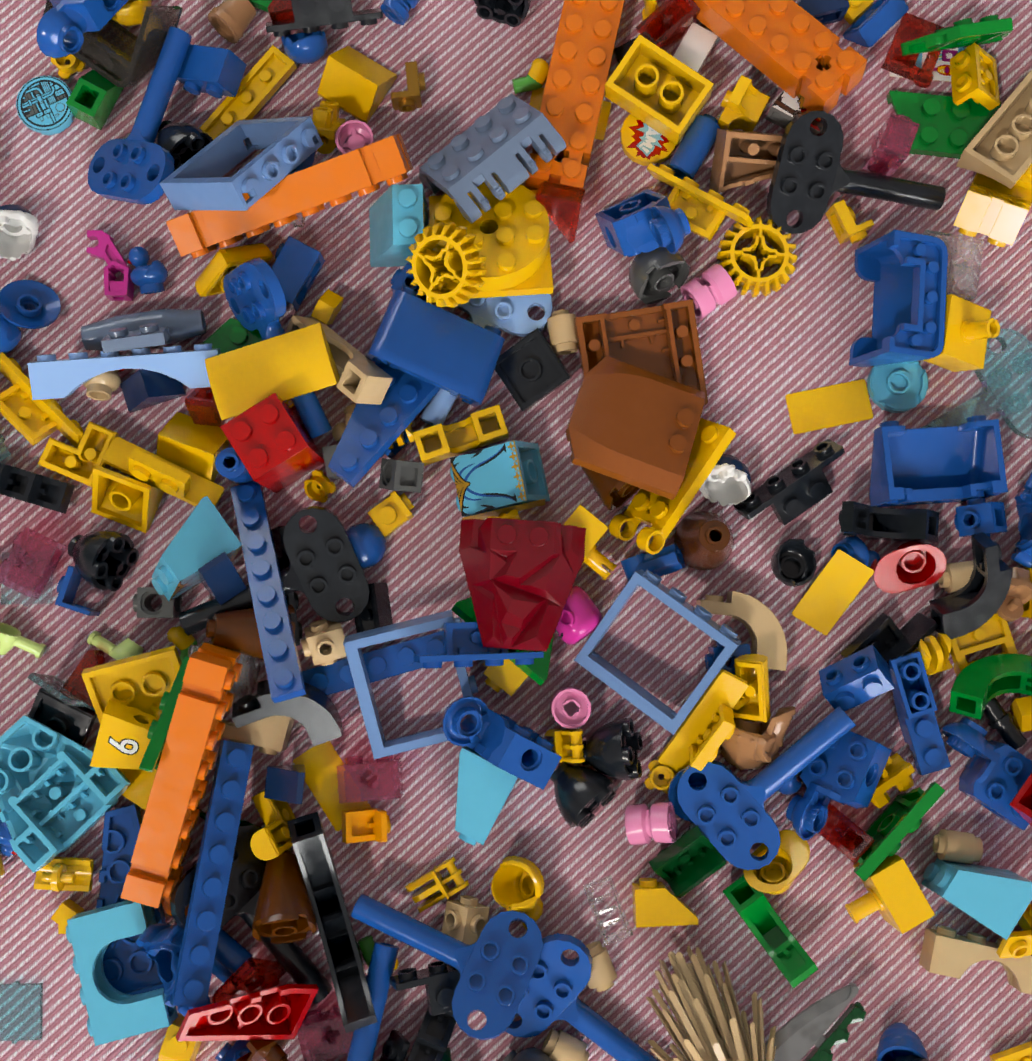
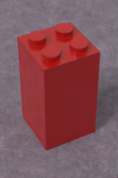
[220,393,325,493]

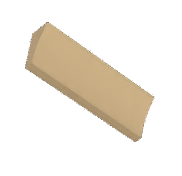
[956,70,1032,189]

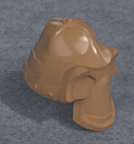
[720,706,796,770]

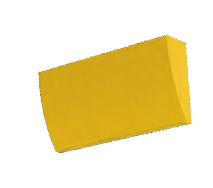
[205,322,340,420]

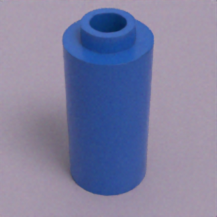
[667,114,721,180]
[215,448,254,485]

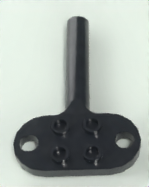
[766,110,946,234]
[179,506,370,636]
[170,825,332,1004]

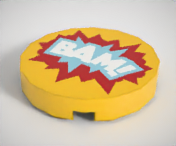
[620,114,676,166]

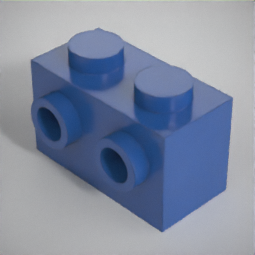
[177,44,247,98]
[271,236,325,311]
[819,644,894,712]

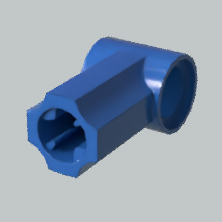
[621,543,685,587]

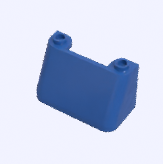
[849,230,948,367]
[366,287,505,407]
[869,415,1008,507]

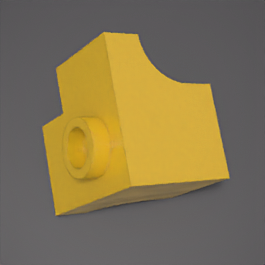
[717,75,770,132]

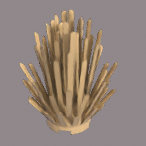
[646,945,776,1061]

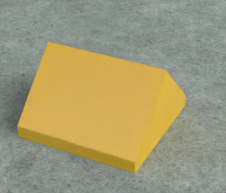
[317,46,397,124]
[156,411,230,482]
[91,465,164,533]

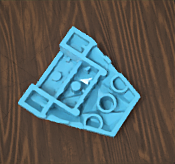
[0,715,131,873]

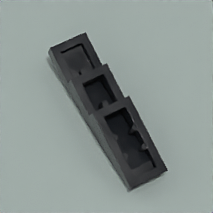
[0,463,75,514]
[407,1007,456,1061]

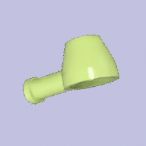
[0,622,47,659]
[87,631,144,660]

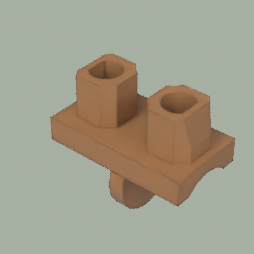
[997,567,1032,622]

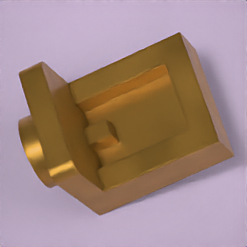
[390,61,426,112]

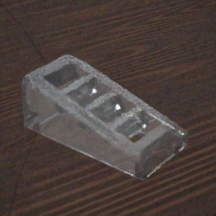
[583,875,633,947]

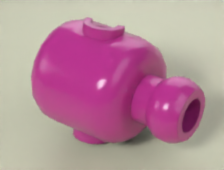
[555,586,603,645]

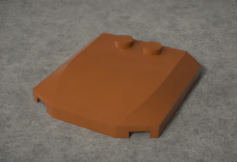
[574,299,708,406]
[565,356,705,500]

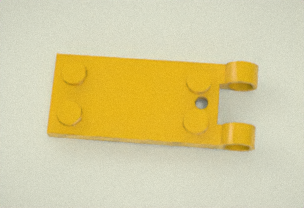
[609,418,736,555]

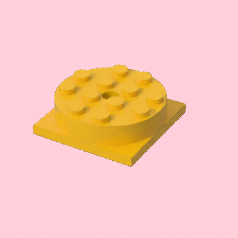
[429,177,553,299]

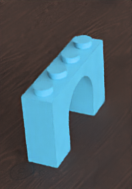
[66,900,178,1046]

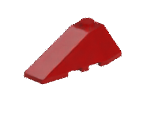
[176,984,319,1042]

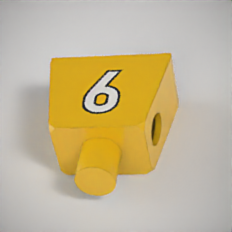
[90,700,157,770]

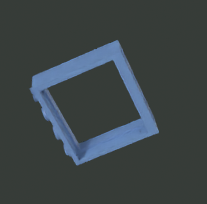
[159,116,323,211]
[574,569,742,735]
[343,610,478,759]

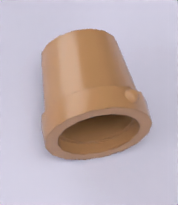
[208,0,256,44]

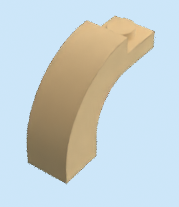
[696,591,787,671]

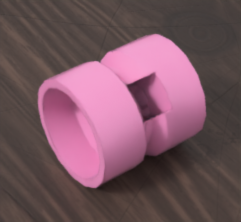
[335,120,375,155]
[680,264,737,319]
[550,686,591,729]
[625,801,677,845]

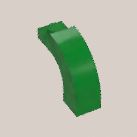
[949,654,1032,720]
[723,875,818,988]

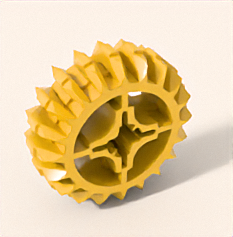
[716,216,797,298]
[405,222,487,308]

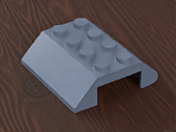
[419,93,567,224]

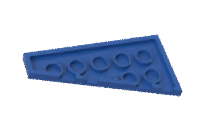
[328,362,441,488]
[96,804,167,995]

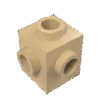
[301,619,346,666]
[442,895,490,945]

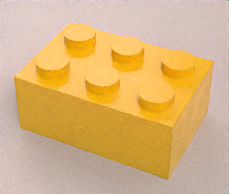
[605,34,714,145]

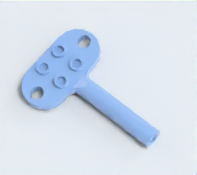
[420,294,553,426]

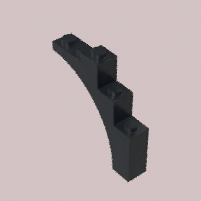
[287,811,378,1033]

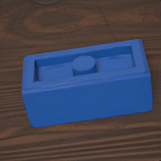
[843,0,909,48]

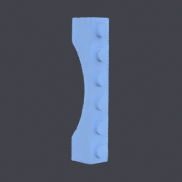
[27,343,221,400]

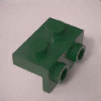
[649,826,726,898]

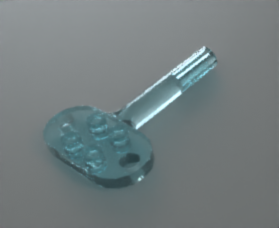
[920,329,1032,439]

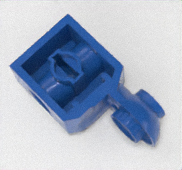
[37,0,128,58]
[595,189,691,257]
[442,696,562,790]
[940,717,1032,831]
[786,731,892,840]

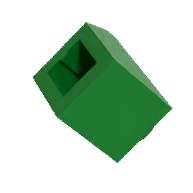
[66,65,128,130]

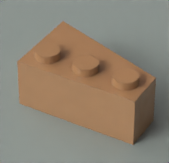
[709,128,783,193]

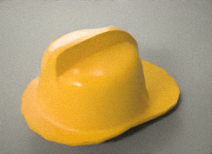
[743,830,810,895]

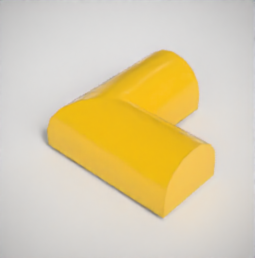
[195,243,273,297]
[38,421,120,487]
[733,654,771,722]
[250,790,296,861]

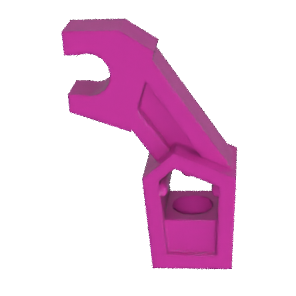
[86,230,134,301]

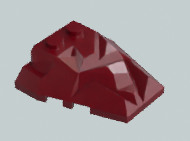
[459,518,586,652]

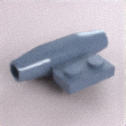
[81,309,206,353]

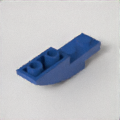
[889,651,951,776]

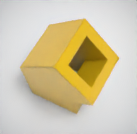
[311,289,344,325]
[1010,696,1032,732]
[51,898,84,934]

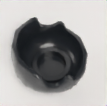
[771,539,817,587]

